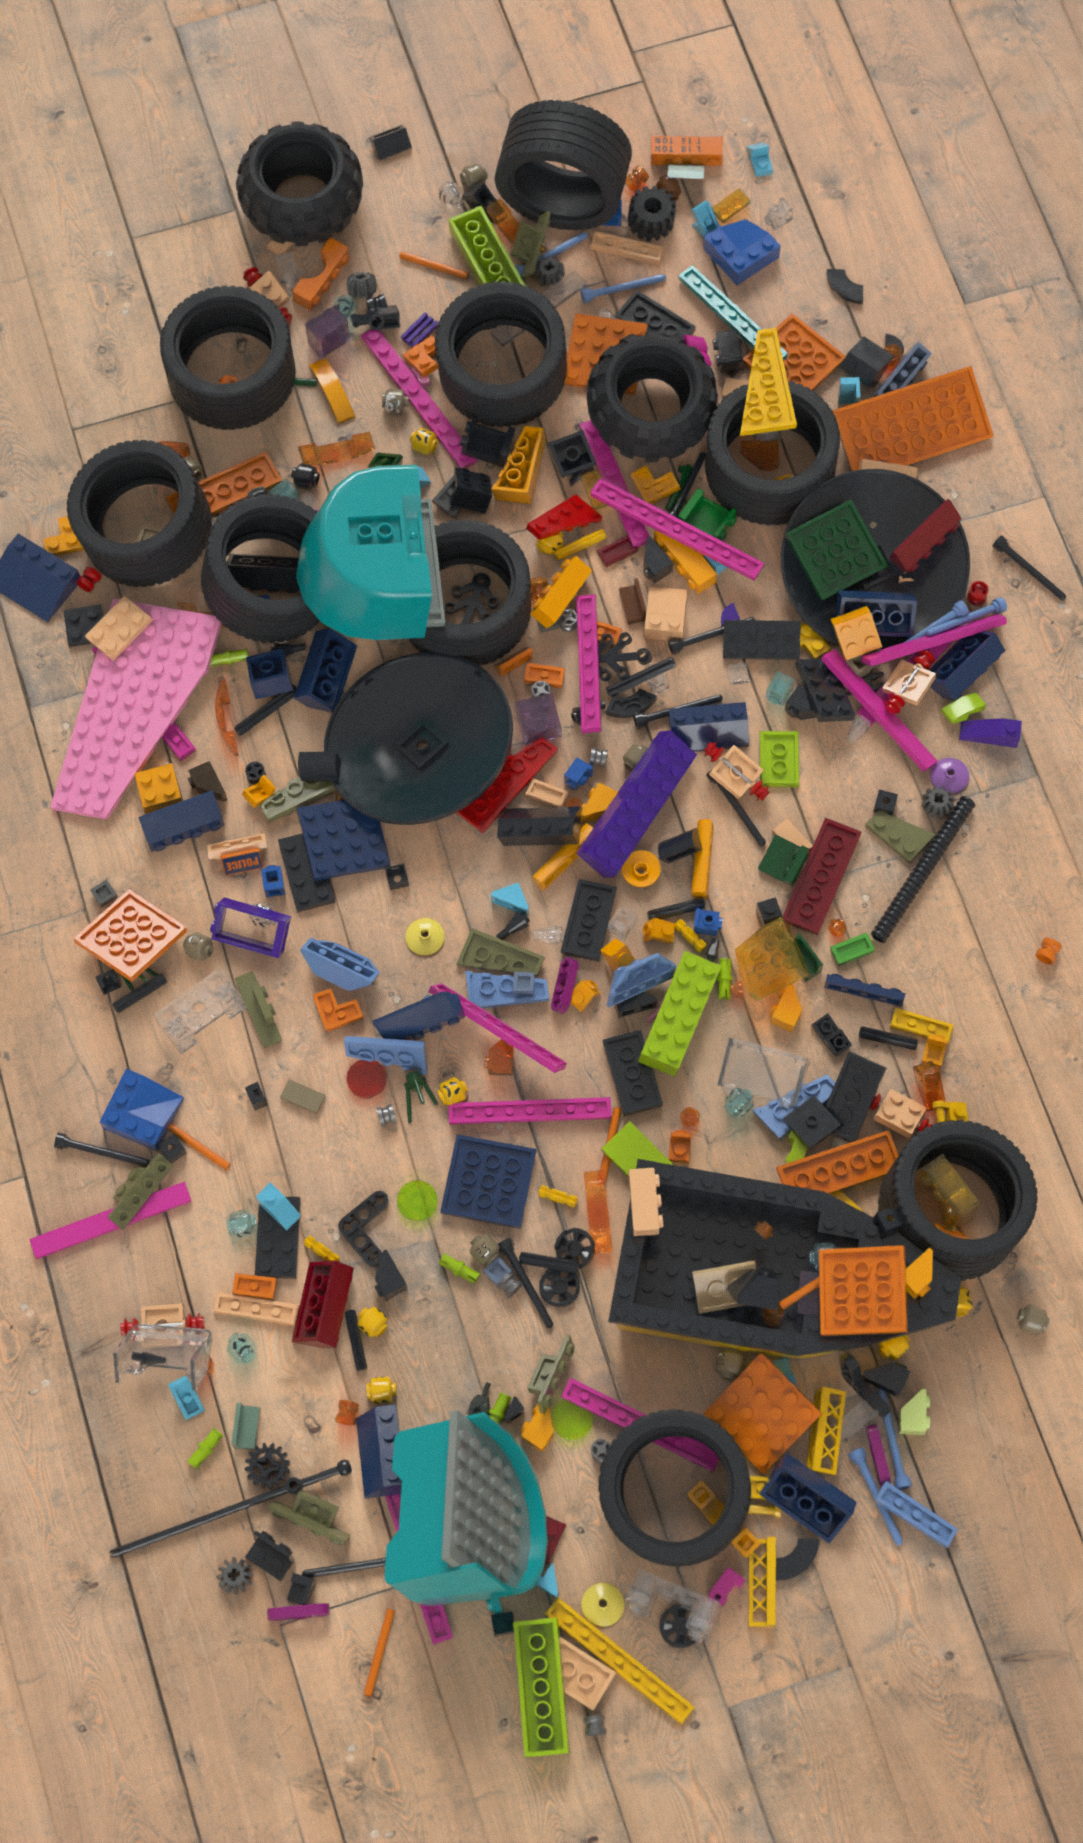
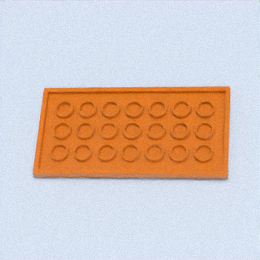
[833,366,994,472]

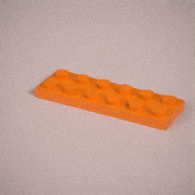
[165,451,283,516]
[776,1130,899,1194]

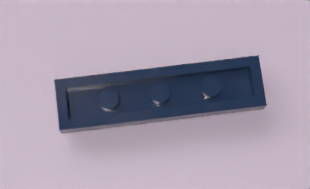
[824,974,906,1007]

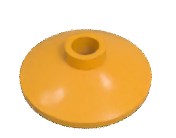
[621,850,661,888]

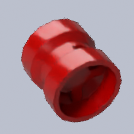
[76,566,102,593]
[968,581,989,606]

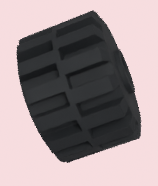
[628,186,676,241]

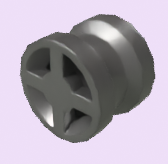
[559,608,577,632]
[532,681,551,705]
[590,747,608,768]
[376,1104,397,1127]
[497,1272,523,1298]
[591,1439,611,1463]
[583,1715,607,1736]

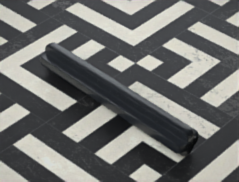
[606,657,676,697]
[234,685,297,736]

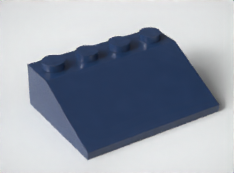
[0,533,80,623]

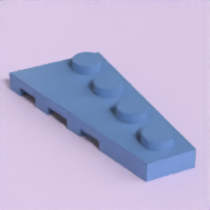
[465,971,549,1009]
[344,1036,428,1075]
[753,1075,835,1141]

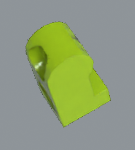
[785,1131,807,1164]

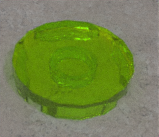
[397,1180,438,1221]
[551,1399,593,1441]

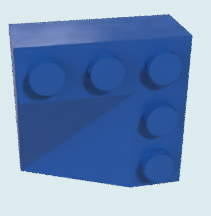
[703,219,781,286]
[100,1068,184,1152]

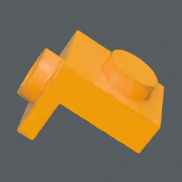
[242,775,276,808]
[642,918,675,944]
[570,980,601,1012]
[921,1034,948,1068]

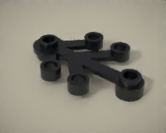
[445,573,499,624]
[598,632,652,682]

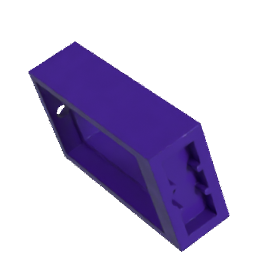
[210,897,292,958]

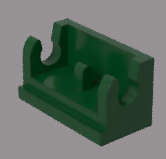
[782,934,823,982]

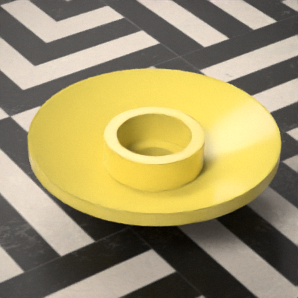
[405,918,445,956]
[581,1583,624,1627]

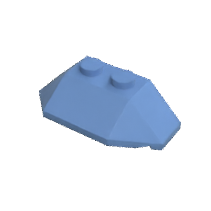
[300,938,380,991]
[607,953,677,1008]

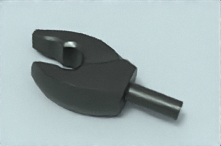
[847,672,884,696]
[468,1382,491,1416]

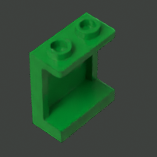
[678,488,737,541]

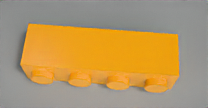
[653,530,717,594]
[530,555,592,629]

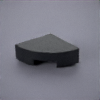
[885,334,904,353]

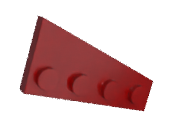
[526,494,603,540]

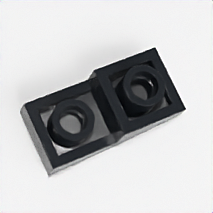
[811,1013,852,1057]

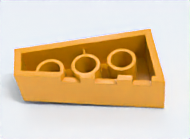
[492,426,546,504]

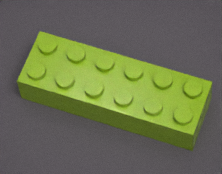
[449,206,525,286]
[638,951,721,1077]
[513,1618,570,1757]

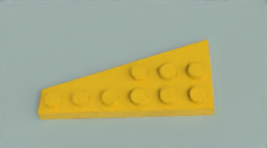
[740,327,797,436]

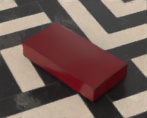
[597,535,639,567]

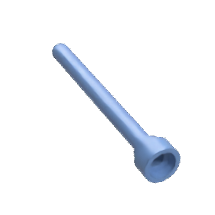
[515,232,587,277]
[580,274,666,303]
[926,597,1007,636]
[905,600,969,642]
[877,1389,912,1490]
[848,1447,903,1546]

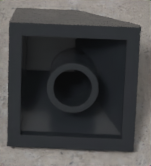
[726,1268,778,1310]

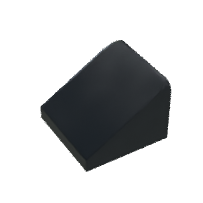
[505,1396,524,1424]
[491,1611,514,1637]

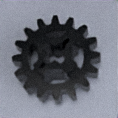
[244,1443,291,1490]

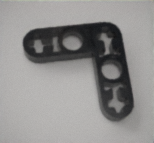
[338,1191,389,1267]
[839,1352,891,1418]

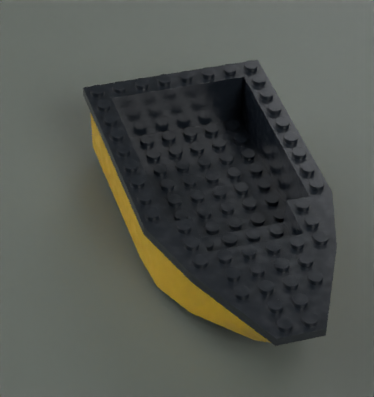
[608,1159,961,1359]

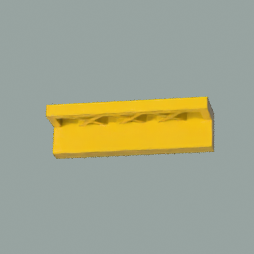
[806,1387,846,1476]
[748,1537,776,1627]

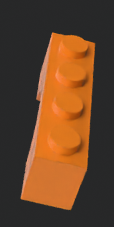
[292,238,350,311]

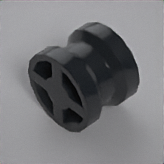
[245,761,266,785]

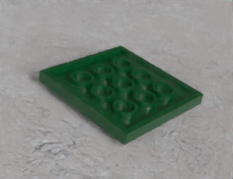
[785,499,888,601]

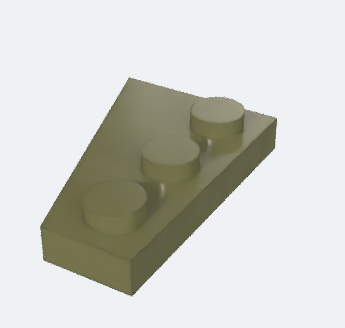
[865,811,936,864]

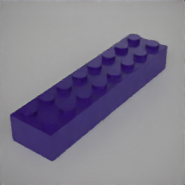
[576,730,697,878]

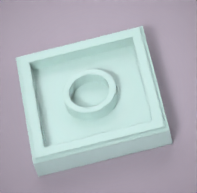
[668,164,704,179]

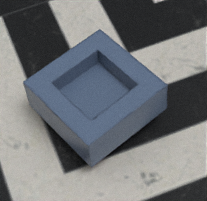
[513,972,534,994]
[483,1257,512,1286]

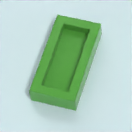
[830,933,875,966]

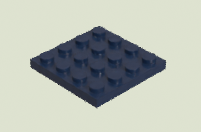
[297,800,391,881]
[440,1134,537,1229]

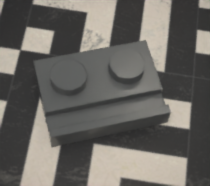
[432,476,462,519]

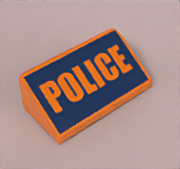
[494,647,533,677]
[221,848,263,876]

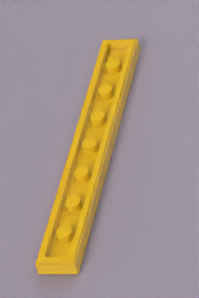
[545,1597,695,1725]

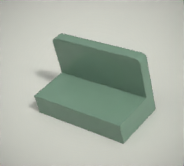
[232,1402,261,1450]

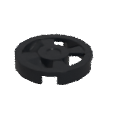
[554,1228,595,1269]
[539,1269,580,1307]
[659,1604,702,1649]

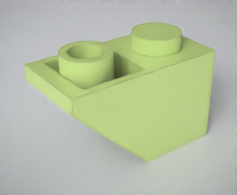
[899,1389,930,1435]

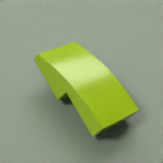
[941,692,986,724]

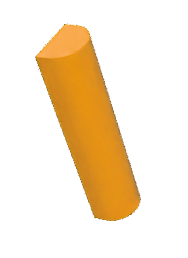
[691,819,714,899]
[531,823,593,891]

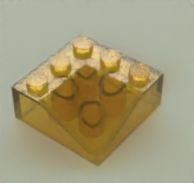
[735,917,810,1001]
[920,1154,981,1231]

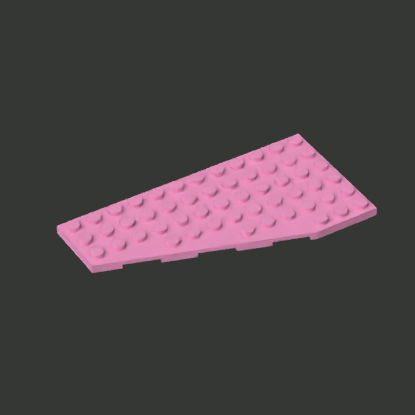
[50,598,222,820]

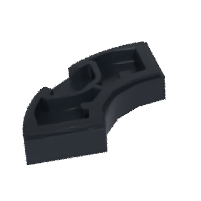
[826,269,863,304]
[605,688,657,718]
[776,1538,820,1581]

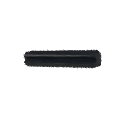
[647,897,705,920]
[113,973,167,1013]
[858,1026,918,1050]
[519,1252,579,1273]
[344,1310,367,1371]

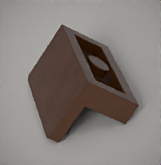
[619,578,646,625]

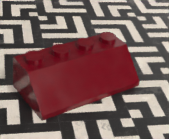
[889,498,962,574]
[291,1260,354,1348]

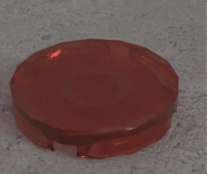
[346,1060,387,1099]

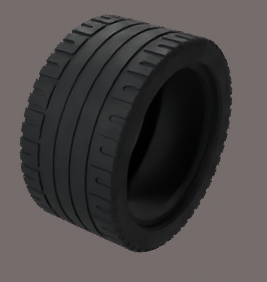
[494,100,632,231]
[435,281,567,427]
[160,285,296,430]
[705,381,840,525]
[67,440,212,587]
[201,494,320,643]
[408,519,531,666]
[878,1120,1038,1281]
[598,1409,751,1567]

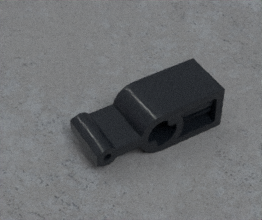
[350,305,400,330]

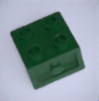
[758,835,810,887]

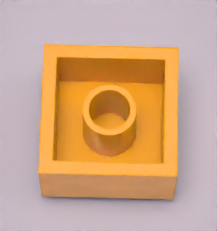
[830,606,882,660]
[134,763,182,814]

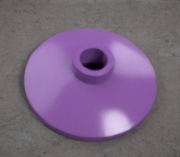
[930,758,969,794]

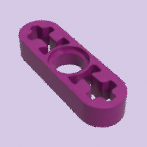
[551,957,579,1014]
[866,1424,891,1487]
[267,1603,330,1621]

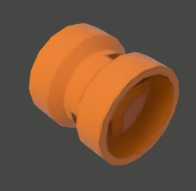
[1035,937,1062,965]

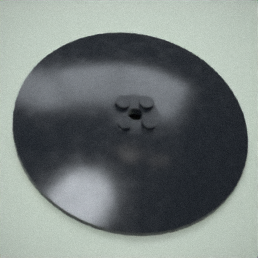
[780,469,970,650]
[324,652,513,825]

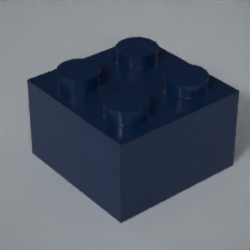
[246,648,293,699]

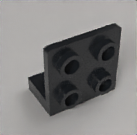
[450,467,493,514]
[245,1531,295,1582]

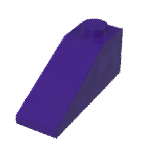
[959,718,1022,748]

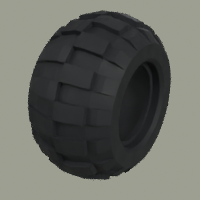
[236,121,363,246]
[586,331,718,462]

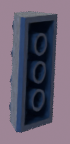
[835,590,917,637]
[294,628,357,713]
[929,631,1005,701]
[668,702,749,752]
[138,790,225,852]
[372,991,465,1041]
[356,1404,402,1499]
[759,1453,857,1544]

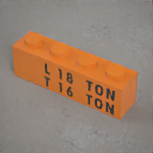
[651,136,723,166]

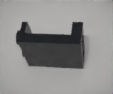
[460,416,516,467]

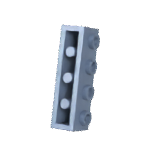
[871,341,932,398]

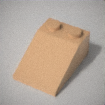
[644,586,687,641]

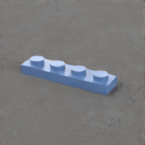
[874,1481,958,1548]

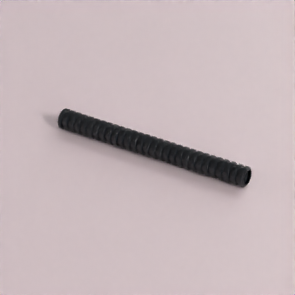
[871,796,976,943]

